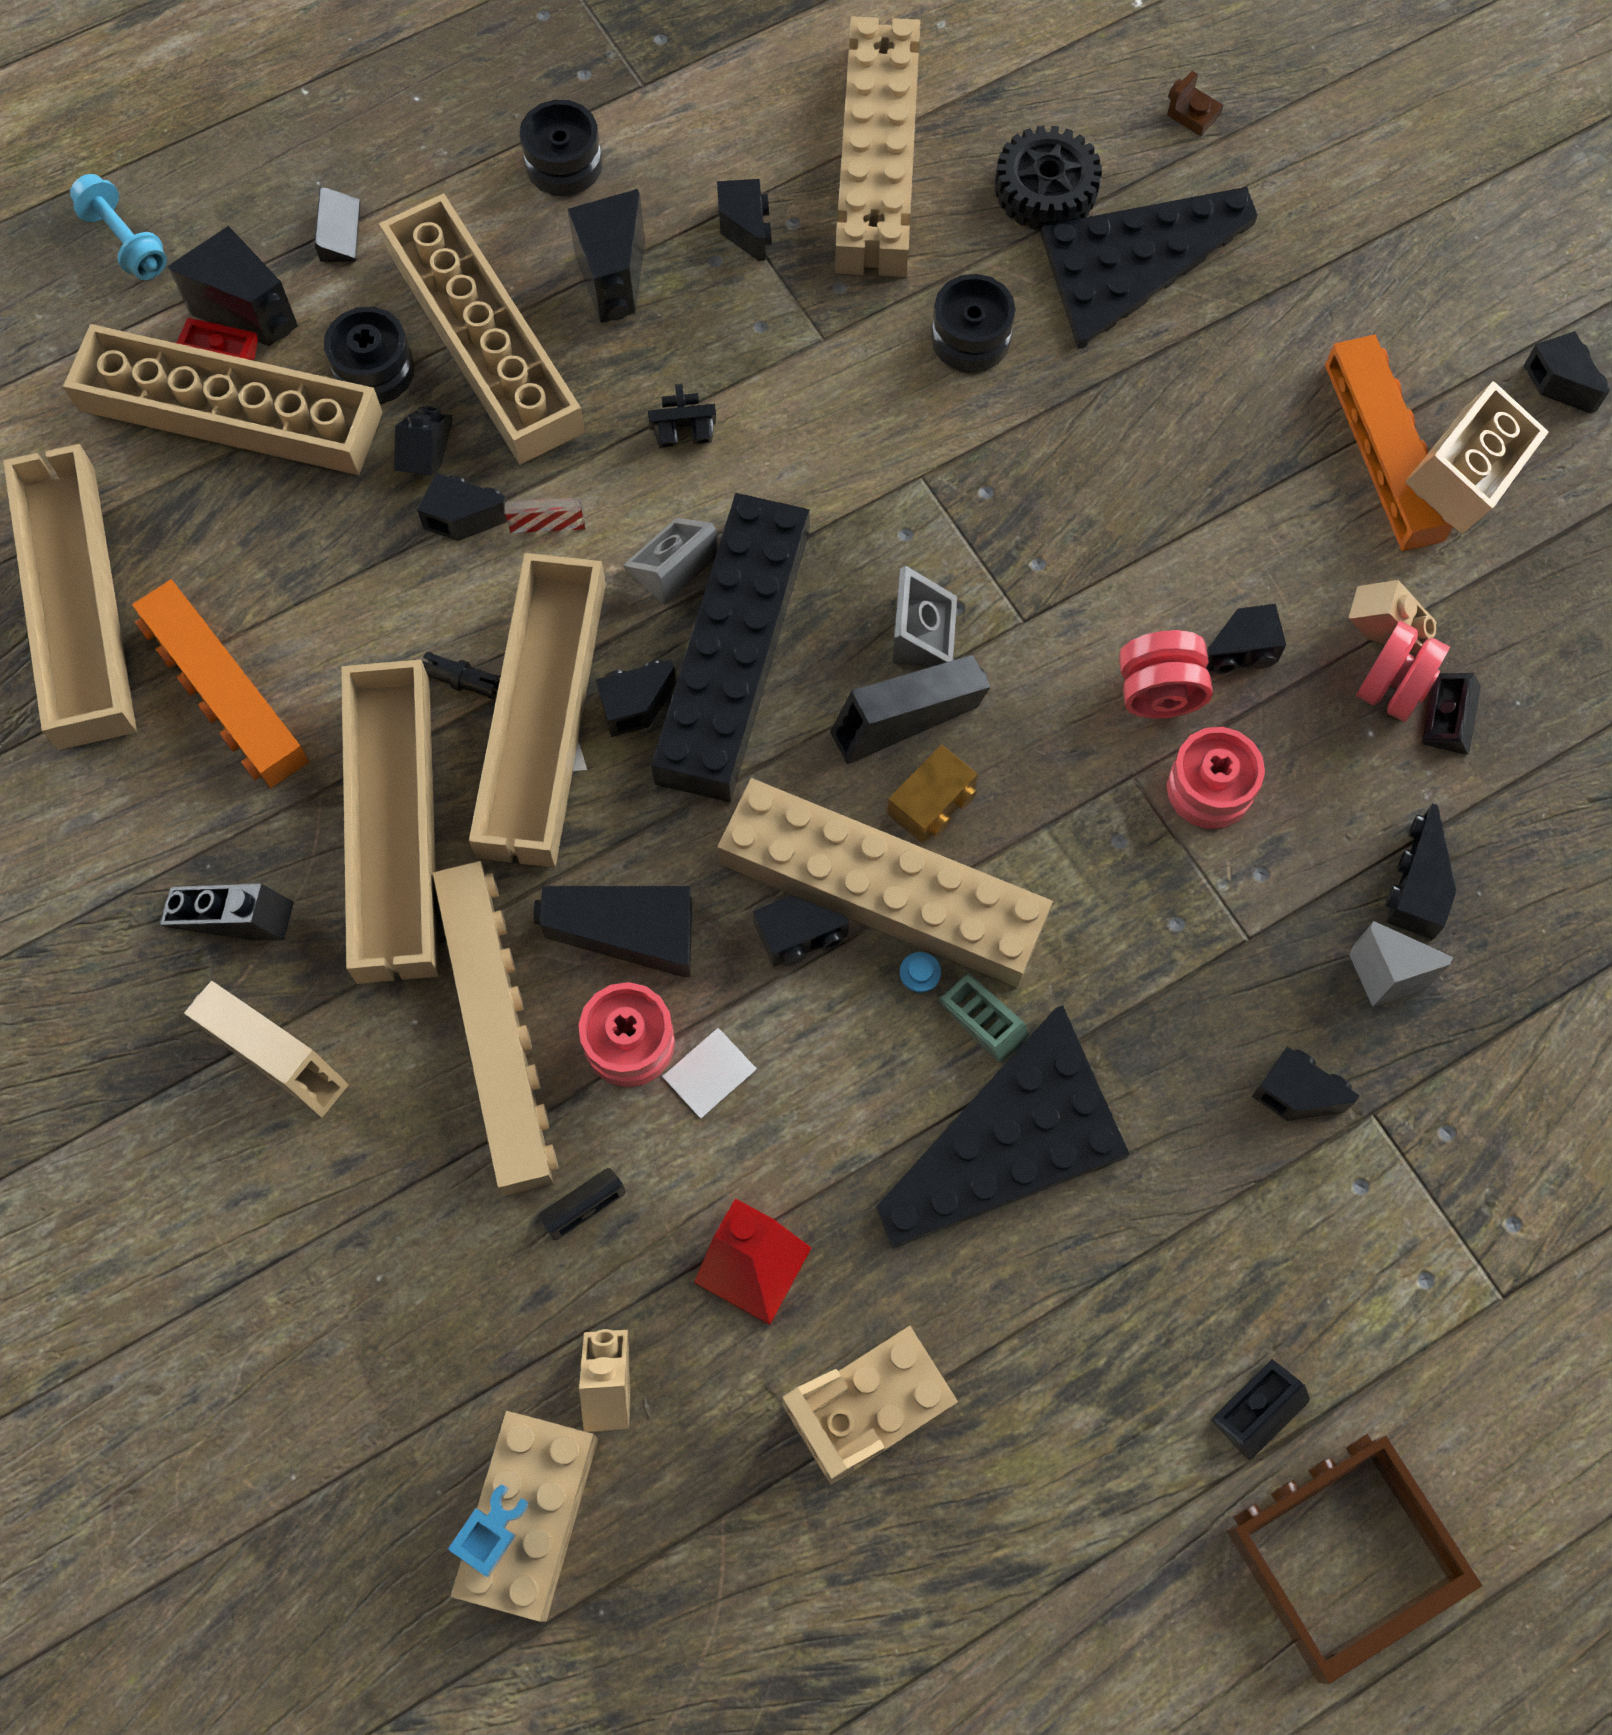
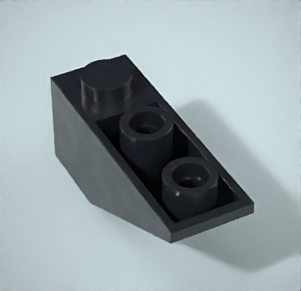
[1385,803,1457,940]
[160,884,294,941]

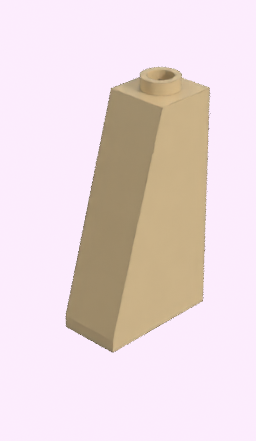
[184,980,349,1118]

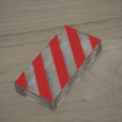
[505,498,586,533]

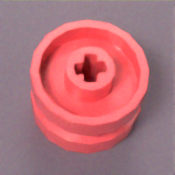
[1356,621,1450,723]
[1119,630,1213,719]
[1166,727,1265,829]
[578,982,675,1087]

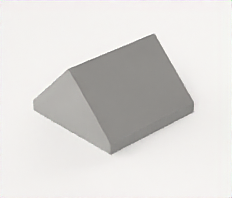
[623,518,718,604]
[892,566,957,666]
[1349,921,1453,1007]

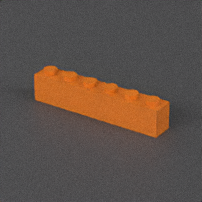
[1325,334,1453,552]
[132,579,310,789]

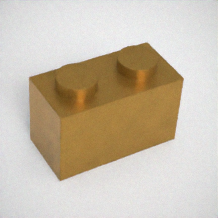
[887,744,978,844]

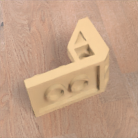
[782,1326,958,1485]

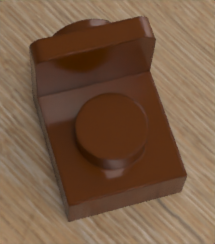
[1167,70,1223,136]

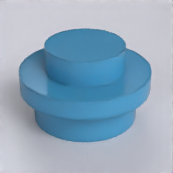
[900,952,941,993]

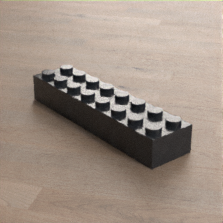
[651,493,810,803]

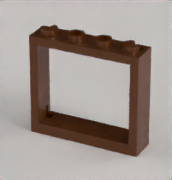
[1226,1434,1483,1684]

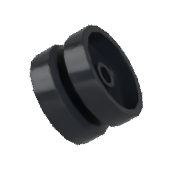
[519,100,602,196]
[931,274,1016,373]
[324,307,414,405]

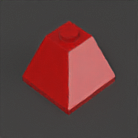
[694,1198,812,1325]

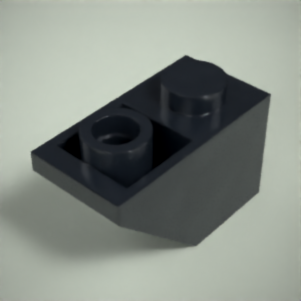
[717,179,772,261]
[1523,331,1610,413]
[394,406,453,475]
[417,473,510,541]
[1206,603,1286,674]
[596,659,676,737]
[753,896,849,967]
[1252,1046,1360,1121]

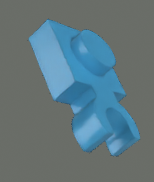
[448,1484,528,1577]

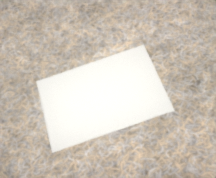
[662,1028,757,1118]

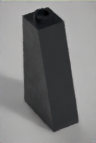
[830,655,991,764]
[534,886,692,977]

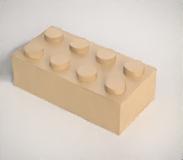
[1405,381,1548,534]
[450,1410,598,1622]

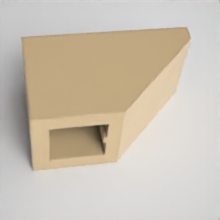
[1348,580,1437,654]
[579,1329,630,1432]

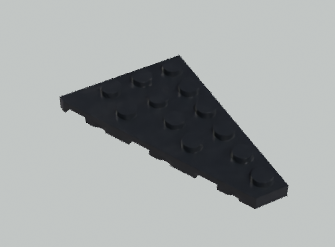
[1041,187,1258,349]
[876,1005,1130,1249]

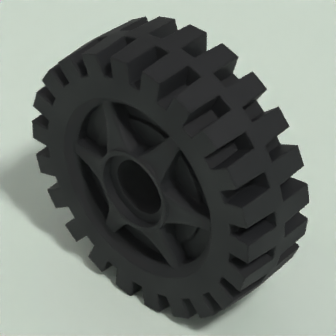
[995,126,1102,230]

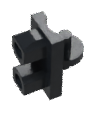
[648,384,716,448]

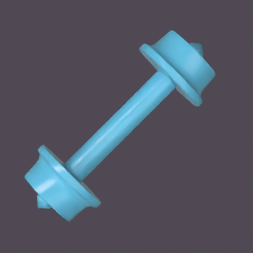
[70,174,167,280]

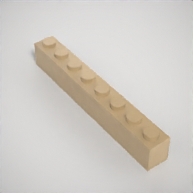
[432,861,558,1196]

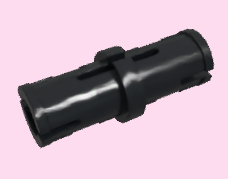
[422,651,501,700]

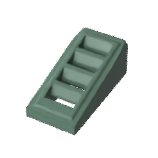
[938,973,1029,1063]

